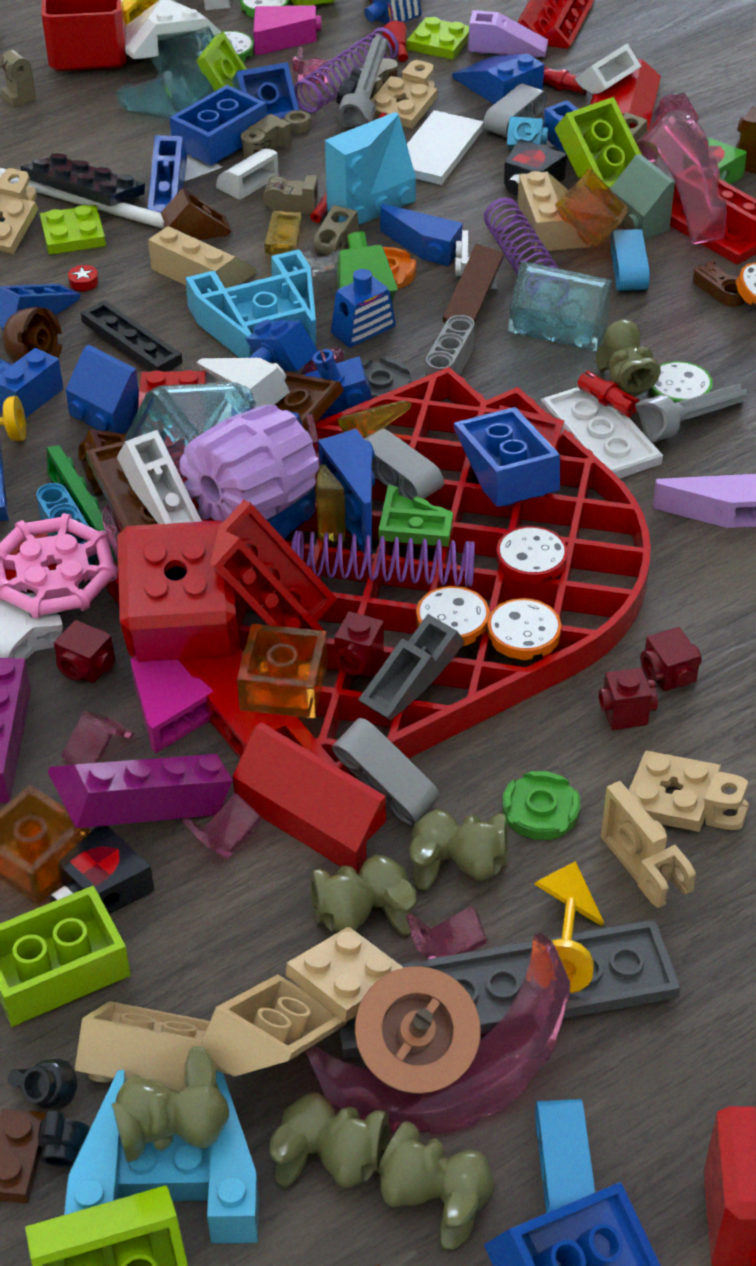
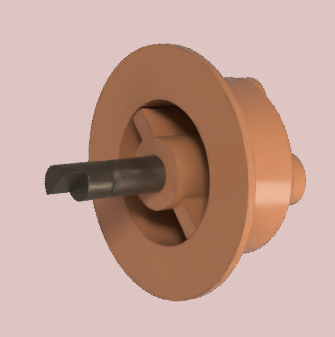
[355,966,480,1094]

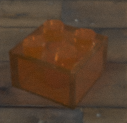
[555,167,630,248]
[237,624,328,718]
[0,785,90,904]

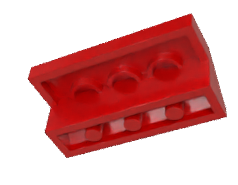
[517,0,594,49]
[590,59,661,132]
[670,165,756,265]
[210,500,337,661]
[232,722,386,874]

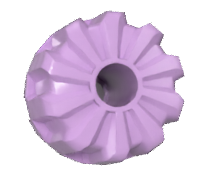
[180,405,319,522]

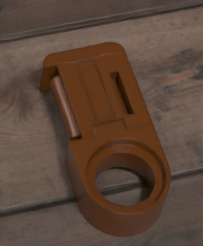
[693,261,745,307]

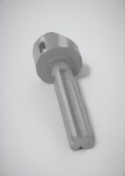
[336,35,388,127]
[635,383,747,443]

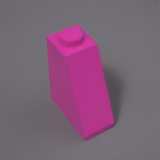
[253,5,321,55]
[130,658,213,753]

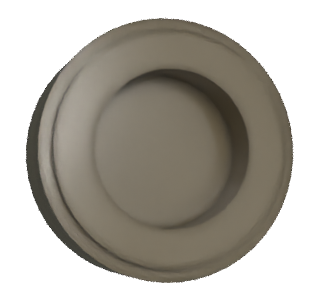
[284,110,311,134]

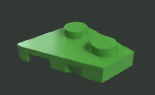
[379,485,453,547]

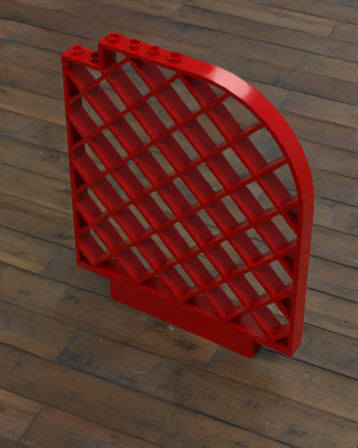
[106,367,651,781]

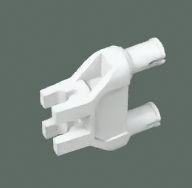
[0,591,63,660]

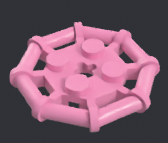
[0,513,118,619]

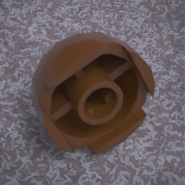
[2,307,62,363]

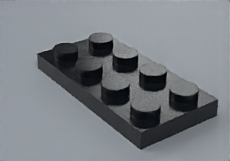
[21,153,145,207]

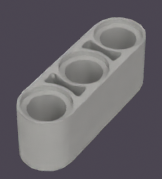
[483,83,548,138]
[426,315,475,376]
[364,429,444,501]
[332,718,440,826]

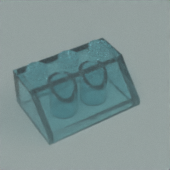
[508,261,611,351]

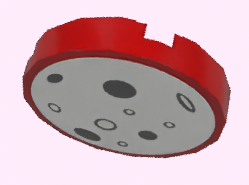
[496,526,568,584]

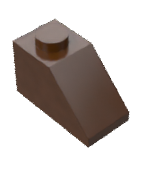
[161,188,231,240]

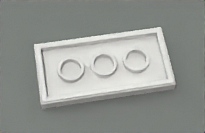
[407,110,484,185]
[540,387,663,479]

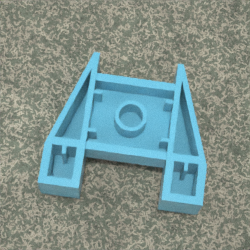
[186,249,316,358]
[64,1070,259,1244]

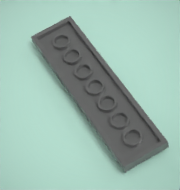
[337,919,681,1059]

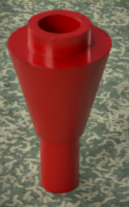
[382,21,408,62]

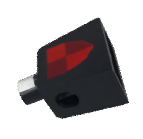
[504,139,567,195]
[50,826,154,914]

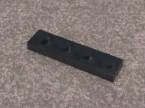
[80,300,183,372]

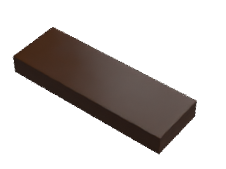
[443,244,504,323]

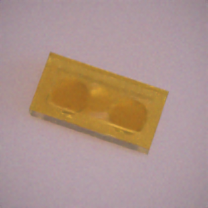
[264,211,302,255]

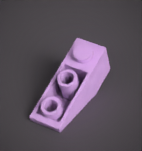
[469,10,548,58]
[653,474,756,528]

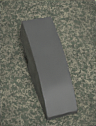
[358,614,465,720]

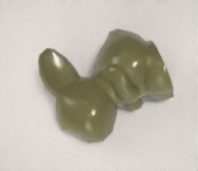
[596,319,661,397]
[409,809,508,892]
[310,854,417,937]
[112,1046,230,1162]
[269,1092,391,1189]
[378,1121,495,1251]

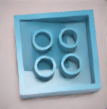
[325,112,416,225]

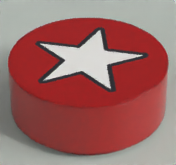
[68,265,99,291]

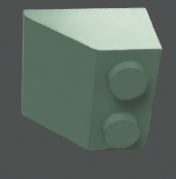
[607,154,675,240]

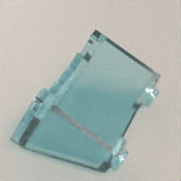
[115,26,215,119]
[124,382,257,478]

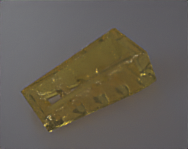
[337,400,412,438]

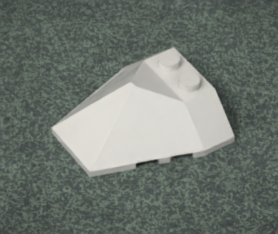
[125,0,232,59]

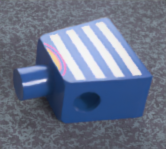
[364,0,422,25]
[331,269,396,348]

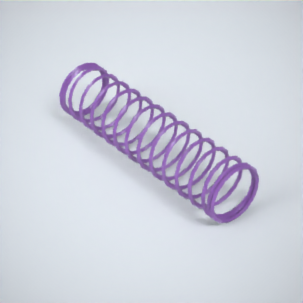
[294,27,399,113]
[484,197,570,310]
[292,530,475,587]

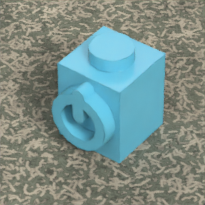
[507,116,548,150]

